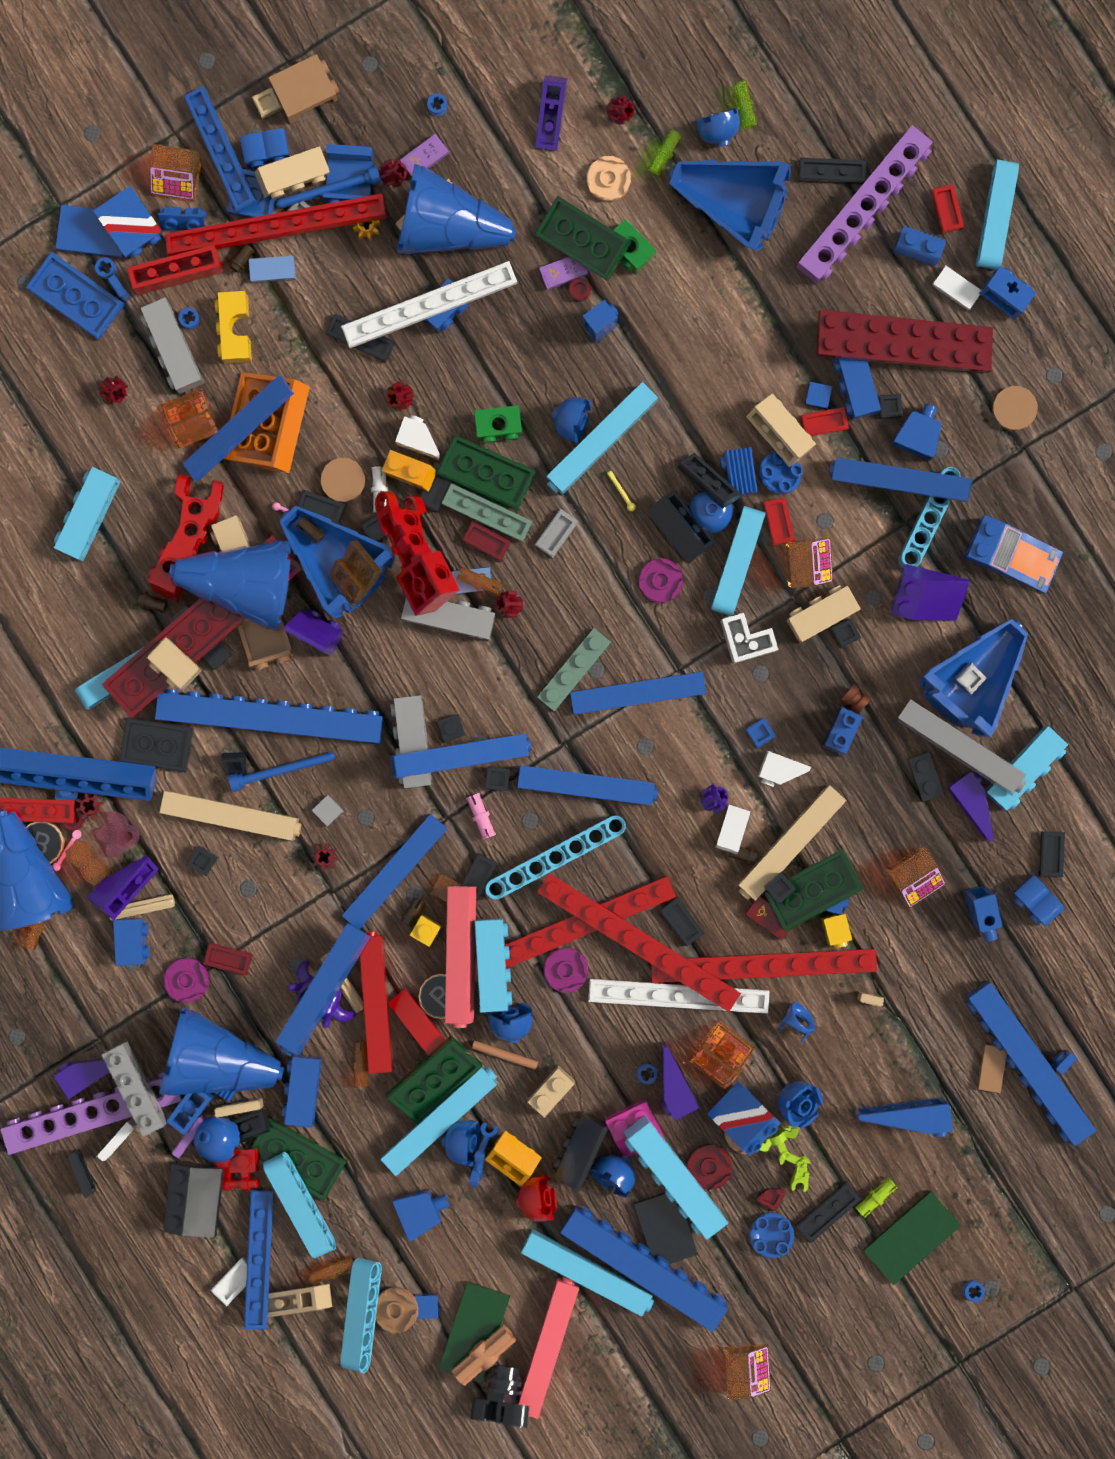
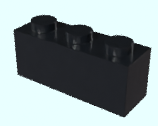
[646,490,716,564]

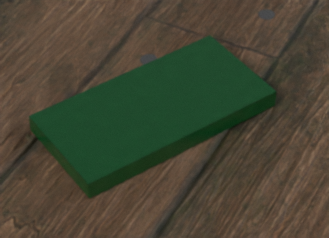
[535,195,631,281]
[436,435,536,512]
[764,849,865,932]
[386,1036,483,1124]
[251,1116,347,1201]
[863,1190,961,1285]
[439,1281,510,1383]

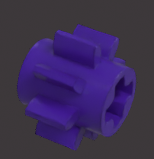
[701,784,729,814]

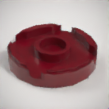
[687,1144,732,1190]

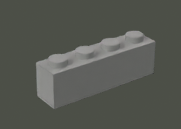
[140,298,204,394]
[401,598,496,641]
[391,695,432,788]

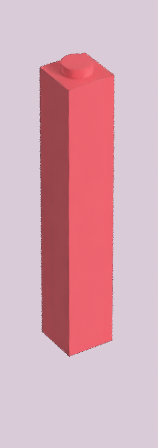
[445,886,476,1028]
[517,1276,579,1419]

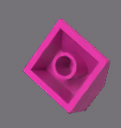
[605,1098,665,1157]

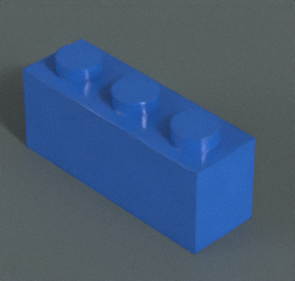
[832,358,881,420]
[282,1054,322,1128]

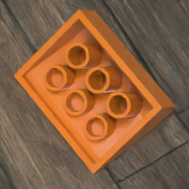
[223,372,310,473]

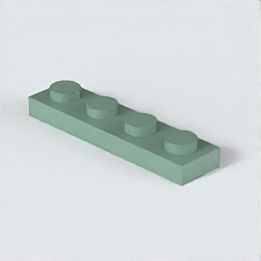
[442,483,532,542]
[537,628,611,712]

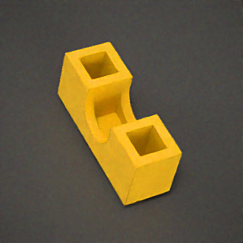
[215,291,252,364]

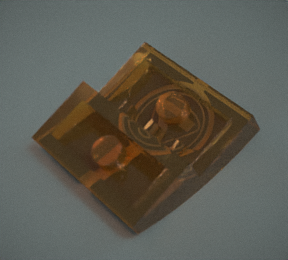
[329,540,382,606]

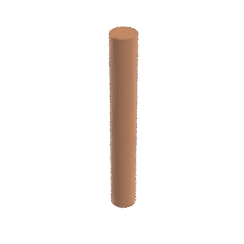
[472,1040,538,1070]

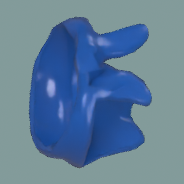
[778,1002,815,1043]

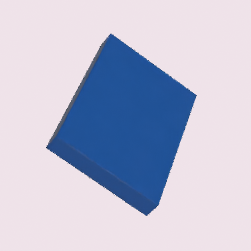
[56,205,124,259]

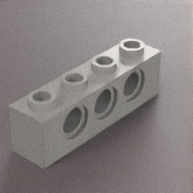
[102,1041,167,1137]

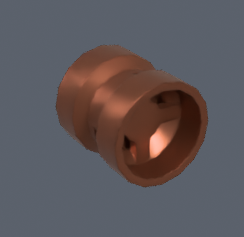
[839,684,871,714]

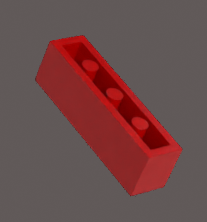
[127,245,224,295]

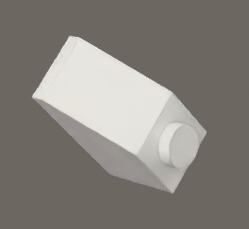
[395,415,440,460]
[757,751,811,787]

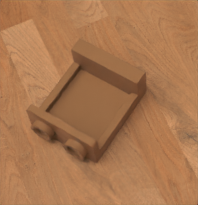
[268,54,339,124]
[238,615,294,671]

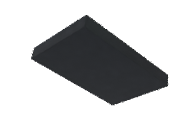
[119,717,194,772]
[634,1193,698,1264]

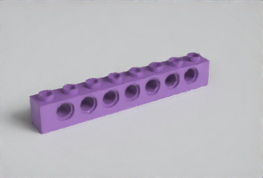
[796,125,933,284]
[1,1072,185,1155]

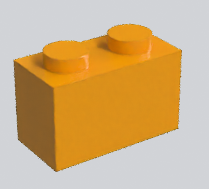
[382,450,437,492]
[485,1131,542,1186]

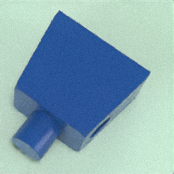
[891,403,942,461]
[963,885,1002,942]
[393,1189,450,1242]

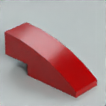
[388,988,447,1055]

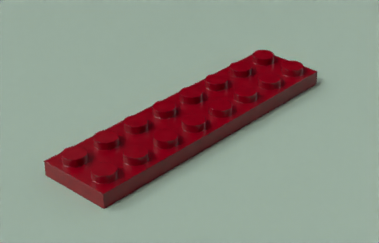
[816,310,993,373]

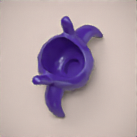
[288,960,356,1028]

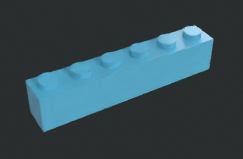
[624,1115,728,1240]

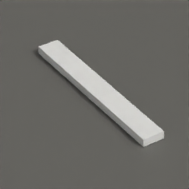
[341,261,517,348]
[588,979,769,1013]

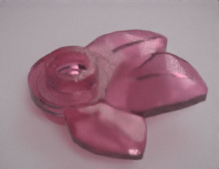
[94,812,140,857]

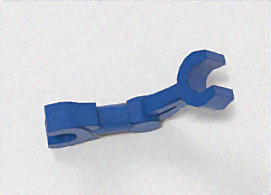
[469,1122,498,1187]

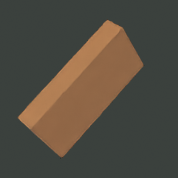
[977,1044,1007,1093]

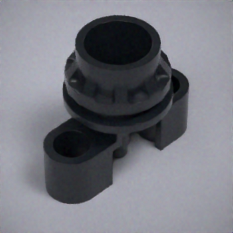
[470,1365,530,1428]

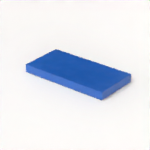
[25,252,125,340]

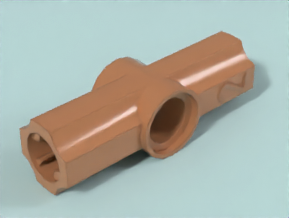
[452,1324,516,1386]

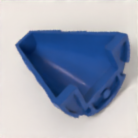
[669,160,791,251]
[396,164,516,254]
[280,506,395,618]
[169,540,290,631]
[920,619,1028,737]
[0,809,75,931]
[159,1007,284,1096]

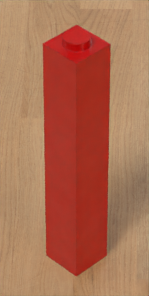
[360,931,393,1074]

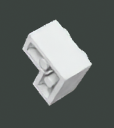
[720,613,778,664]

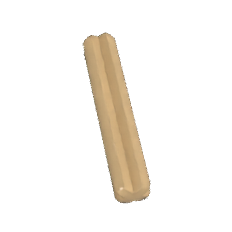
[110,894,175,920]
[320,953,364,1013]

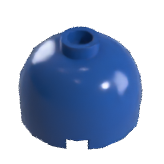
[694,108,740,148]
[552,397,591,443]
[689,491,733,535]
[488,1003,533,1043]
[777,1081,823,1128]
[194,1117,240,1163]
[442,1120,481,1167]
[590,1154,636,1198]

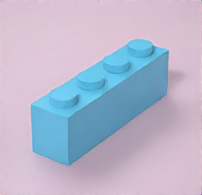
[54,467,121,561]
[985,726,1068,811]
[475,918,512,1012]

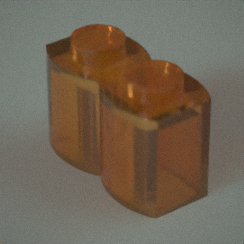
[65,840,112,885]

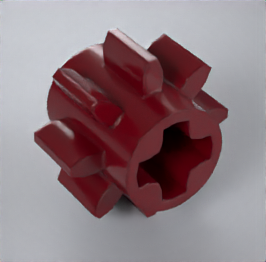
[607,95,634,125]
[379,158,407,188]
[99,375,128,405]
[386,381,414,411]
[495,591,523,618]
[76,793,104,821]
[311,843,340,871]

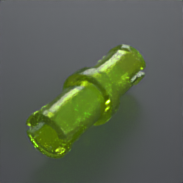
[733,81,758,129]
[647,129,682,176]

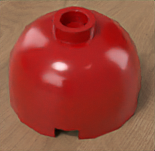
[516,1175,557,1222]

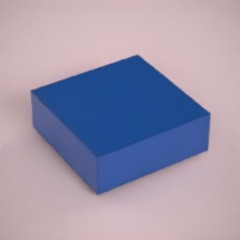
[108,275,132,302]
[805,382,832,409]
[745,718,776,748]
[415,1294,439,1319]

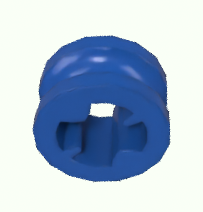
[427,93,447,117]
[95,257,117,280]
[178,308,200,330]
[636,1063,657,1085]
[963,1280,985,1302]

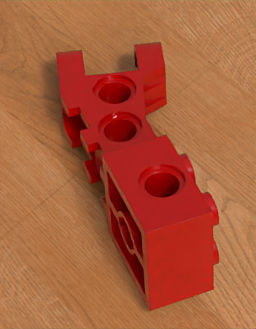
[148,475,224,603]
[375,491,460,616]

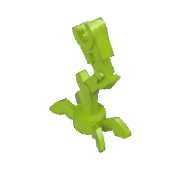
[759,1124,810,1192]

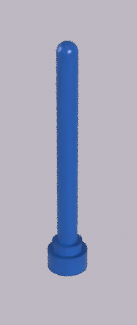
[276,165,381,208]
[228,752,335,792]

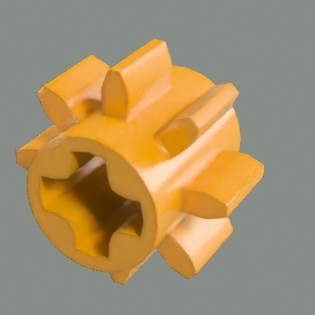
[353,220,381,241]

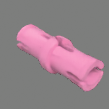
[466,793,496,840]

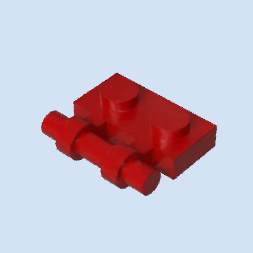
[213,1148,259,1191]

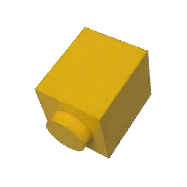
[821,913,852,948]
[410,915,442,947]

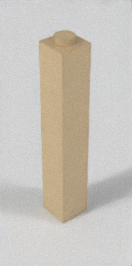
[737,785,847,901]
[160,791,302,841]

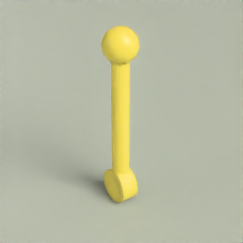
[607,470,636,511]

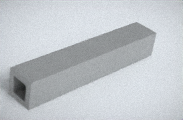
[898,700,1027,796]

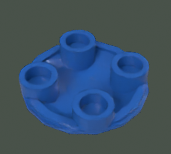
[759,451,803,494]
[749,1212,794,1258]

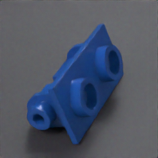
[158,206,206,230]

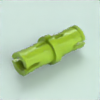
[855,1177,898,1218]

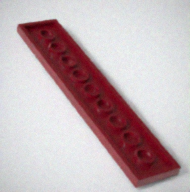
[101,535,303,719]

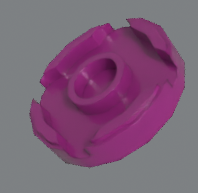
[639,558,683,603]
[544,947,588,993]
[163,958,210,1003]

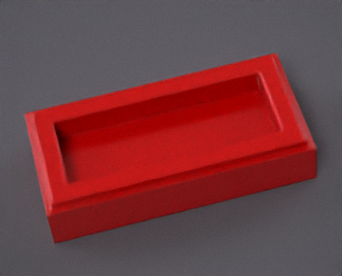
[930,184,964,234]
[800,407,849,437]
[763,497,795,546]

